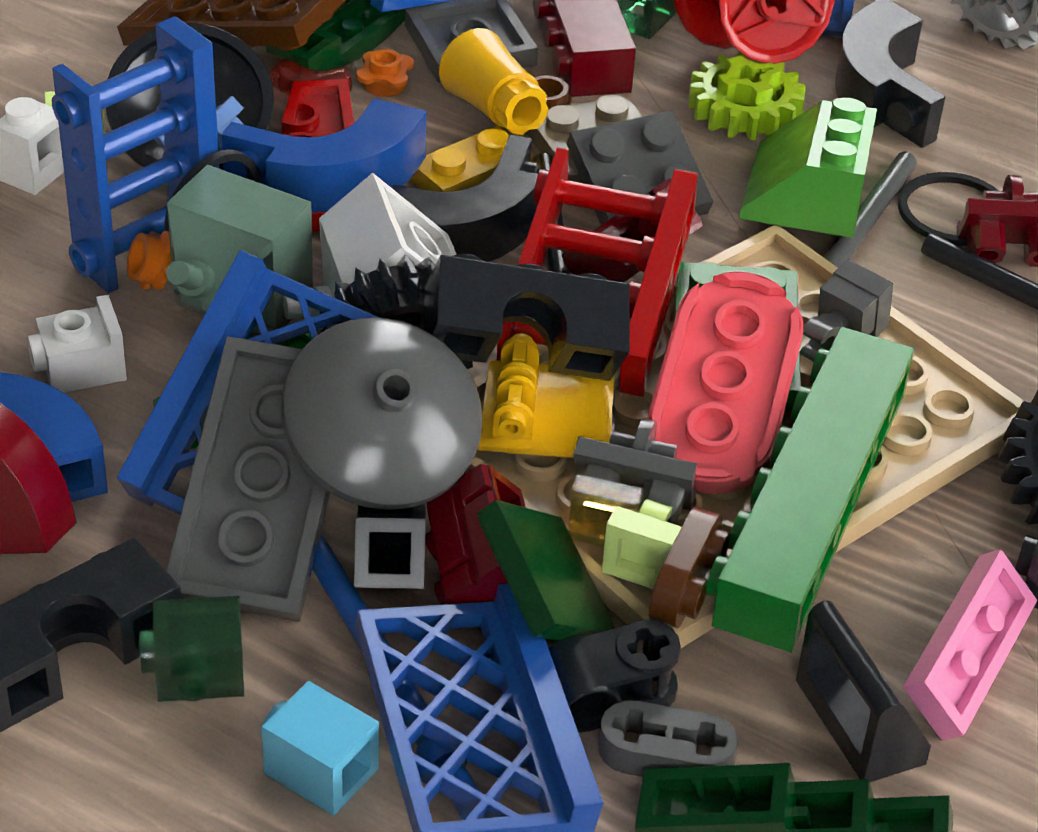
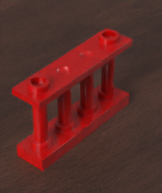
[497,147,698,397]

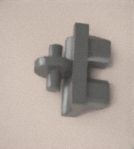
[573,418,697,524]

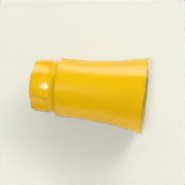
[439,28,549,135]

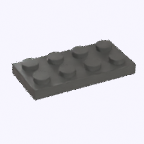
[166,336,330,621]

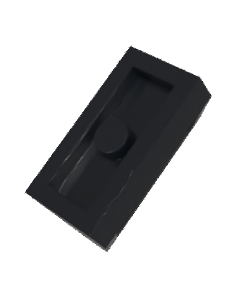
[796,600,931,782]

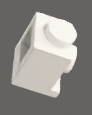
[0,97,64,195]
[27,295,127,393]

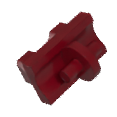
[956,175,1038,267]

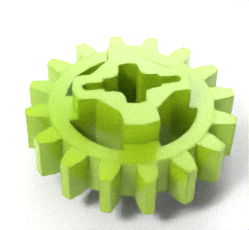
[688,53,806,140]

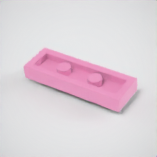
[902,549,1038,741]

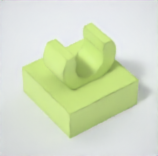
[602,499,682,589]

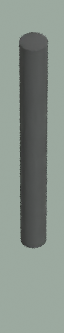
[823,151,917,267]

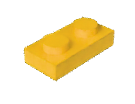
[410,125,532,192]

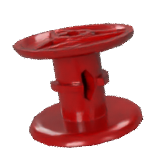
[674,0,835,64]

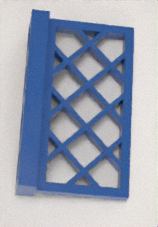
[116,250,379,515]
[355,584,603,832]

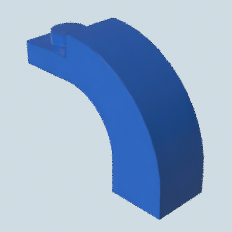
[222,98,427,213]
[0,372,108,502]

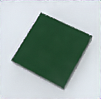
[477,500,615,641]

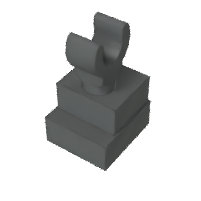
[800,259,893,362]

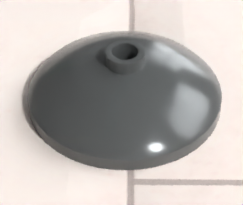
[281,318,482,510]

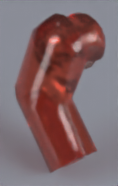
[270,59,352,96]

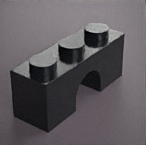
[424,254,630,381]
[0,537,184,732]

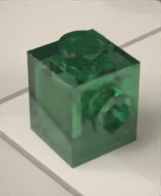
[140,596,244,702]

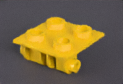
[478,334,615,458]

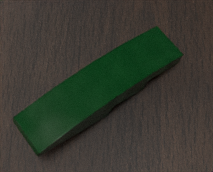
[635,763,953,832]

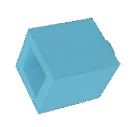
[261,681,379,816]

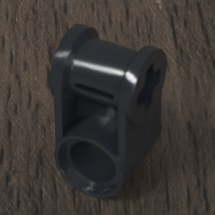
[548,620,681,733]

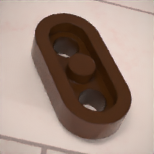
[649,507,731,628]

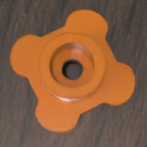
[356,49,414,97]
[127,231,171,290]

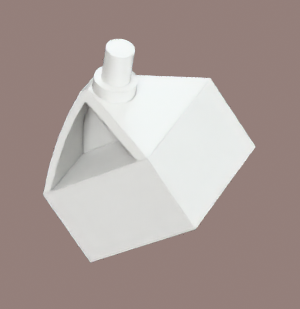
[283,173,457,319]

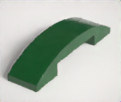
[266,0,413,71]

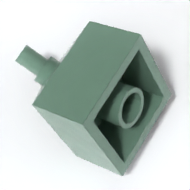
[166,165,313,334]

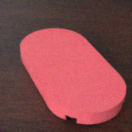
[647,271,803,494]

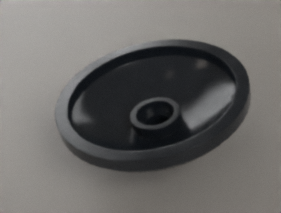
[106,23,274,170]

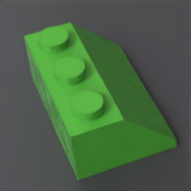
[739,98,877,238]

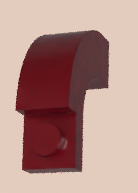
[0,403,77,554]

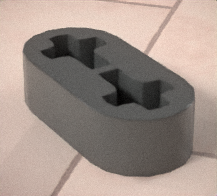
[599,701,738,777]

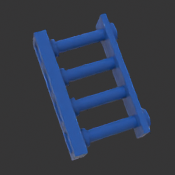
[52,16,219,293]

